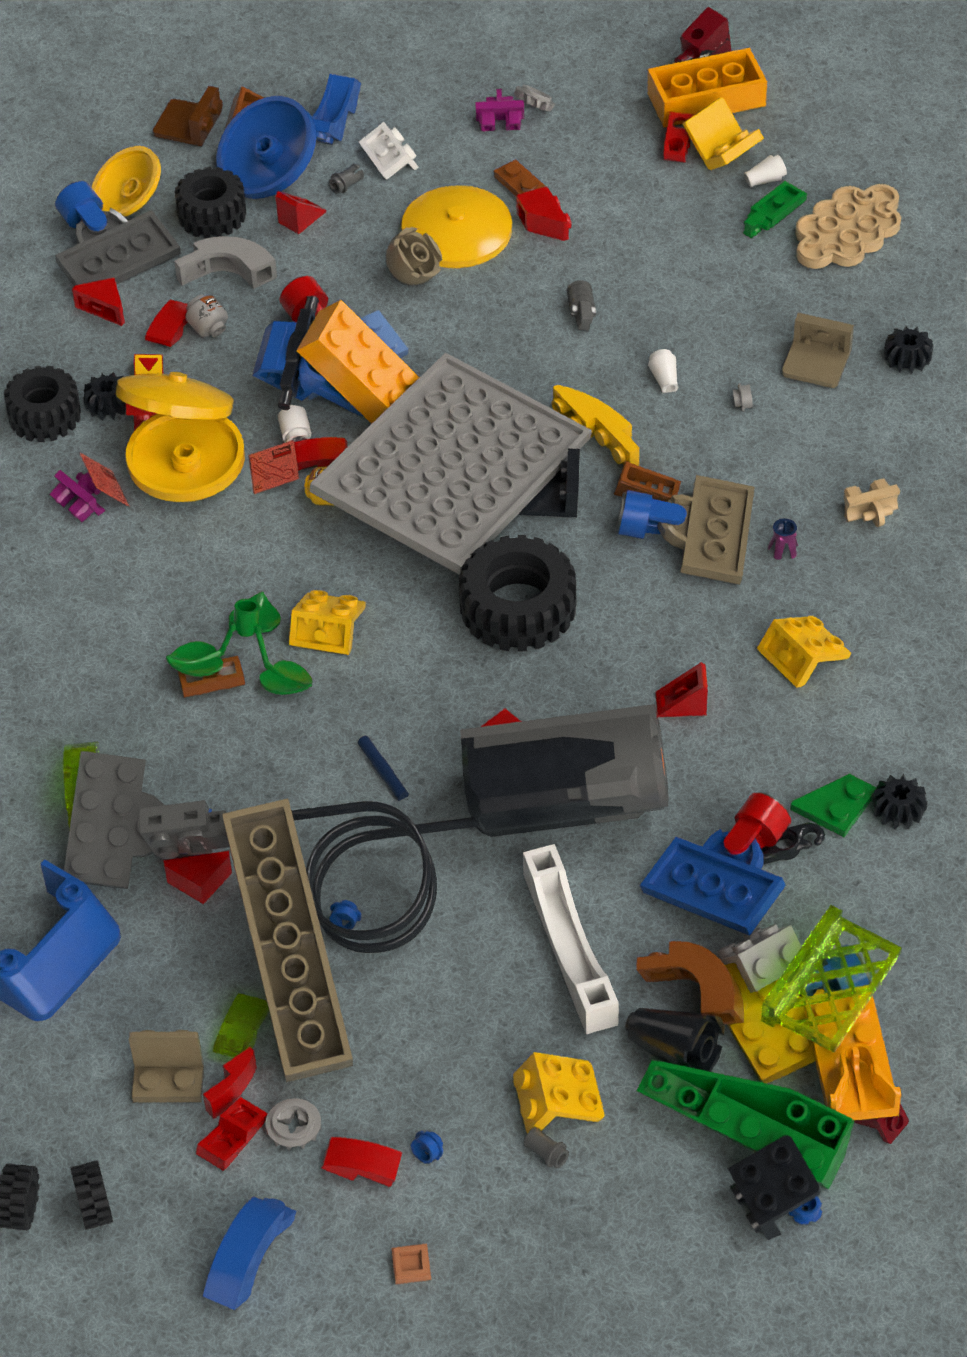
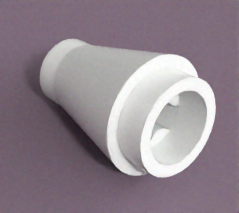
[744,155,787,188]
[648,349,679,393]

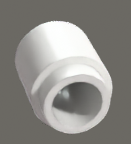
[278,405,311,443]

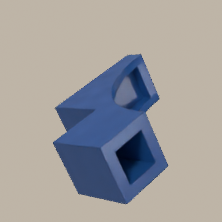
[311,74,361,145]

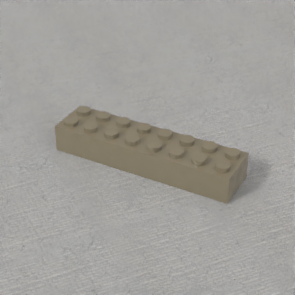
[222,798,353,1082]

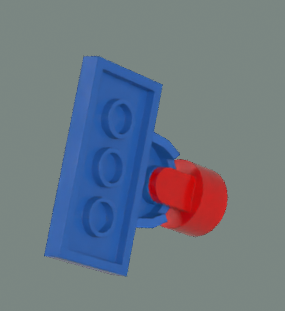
[640,793,791,936]

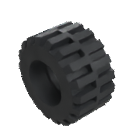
[175,167,246,239]
[4,366,81,442]

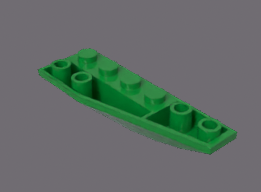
[636,1060,854,1189]

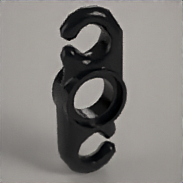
[763,822,825,864]

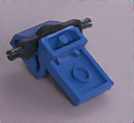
[252,296,363,416]

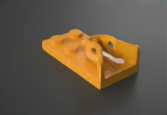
[804,994,901,1121]

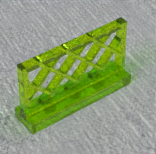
[761,905,902,1053]

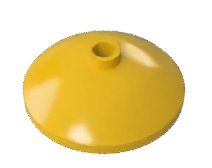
[92,146,161,217]

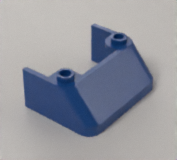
[0,859,121,1021]

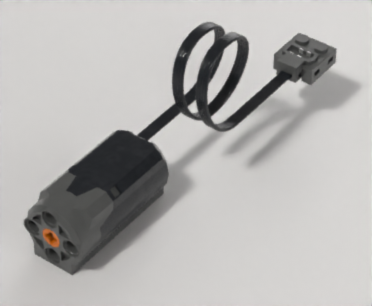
[139,704,669,953]

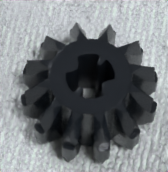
[884,326,933,374]
[83,372,126,420]
[871,774,928,830]

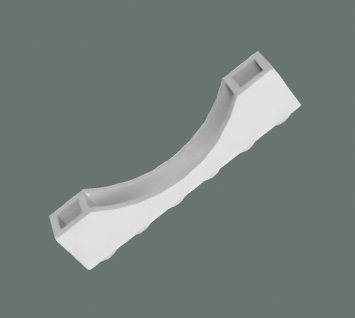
[523,844,619,1034]

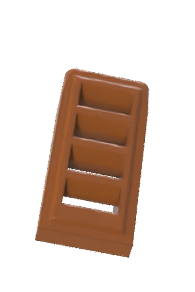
[614,461,681,502]

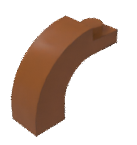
[636,941,744,1025]

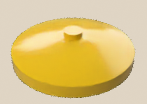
[401,185,512,268]
[116,372,234,419]
[126,414,245,502]

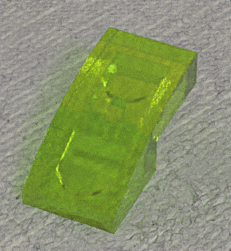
[213,993,269,1058]

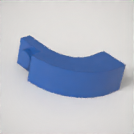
[203,1196,296,1310]

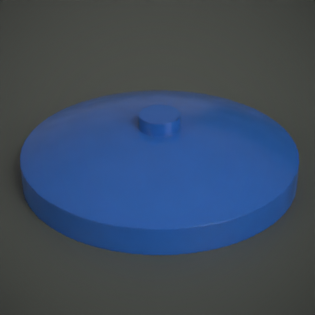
[216,96,316,199]

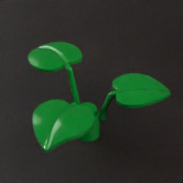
[166,591,313,695]

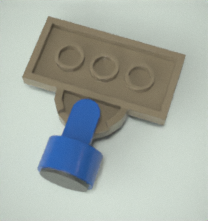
[616,475,755,585]

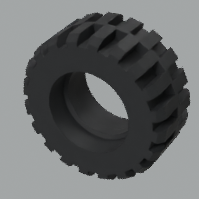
[459,535,576,652]

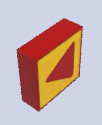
[134,354,163,375]

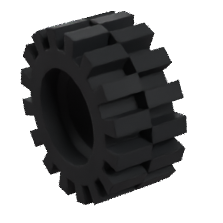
[70,1160,113,1230]
[0,1163,40,1230]

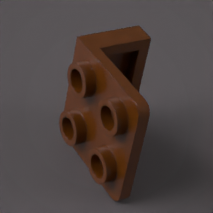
[153,86,223,147]

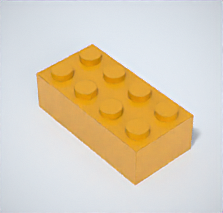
[647,48,767,128]
[296,300,420,424]

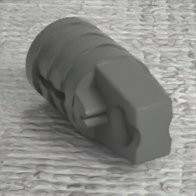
[567,280,596,331]

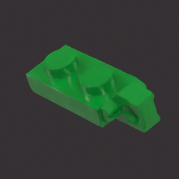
[743,181,807,239]

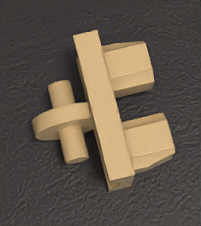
[844,478,900,527]

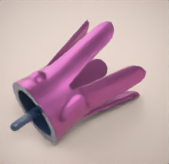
[768,518,798,560]

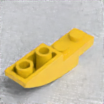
[551,385,639,466]

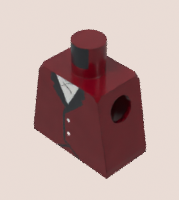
[674,6,732,63]

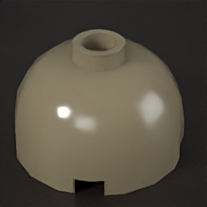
[385,227,442,285]

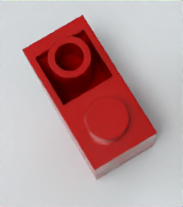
[516,186,572,241]

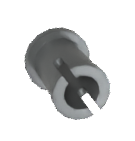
[329,164,364,194]
[523,1127,569,1168]

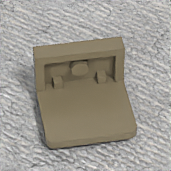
[782,313,854,388]

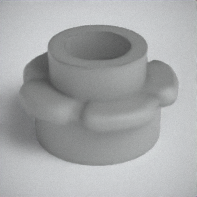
[733,383,753,412]

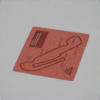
[248,441,299,494]
[80,453,130,507]

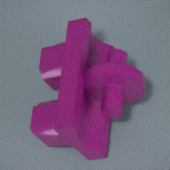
[475,89,524,131]
[49,470,106,522]

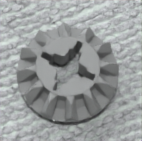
[514,85,555,111]
[266,1098,321,1151]

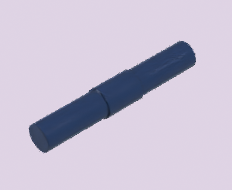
[357,736,409,801]

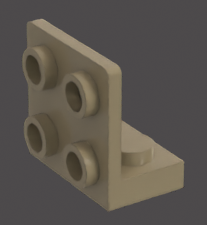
[129,1030,204,1102]

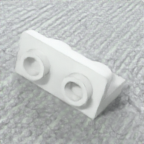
[359,122,419,180]

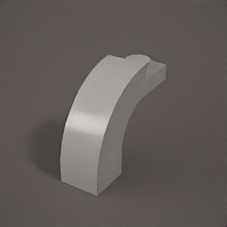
[174,236,277,289]

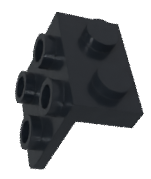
[727,1135,821,1240]

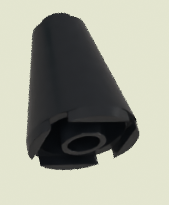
[625,1008,725,1072]

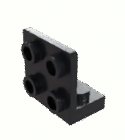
[518,448,580,517]

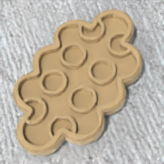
[795,184,901,269]

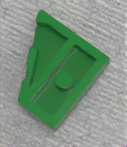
[790,774,877,837]

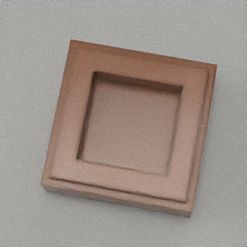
[392,1244,431,1284]

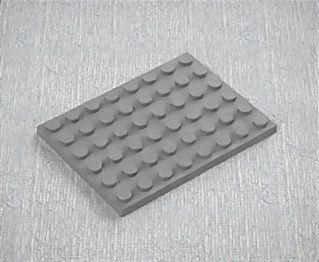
[310,353,592,574]

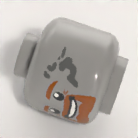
[186,294,228,337]

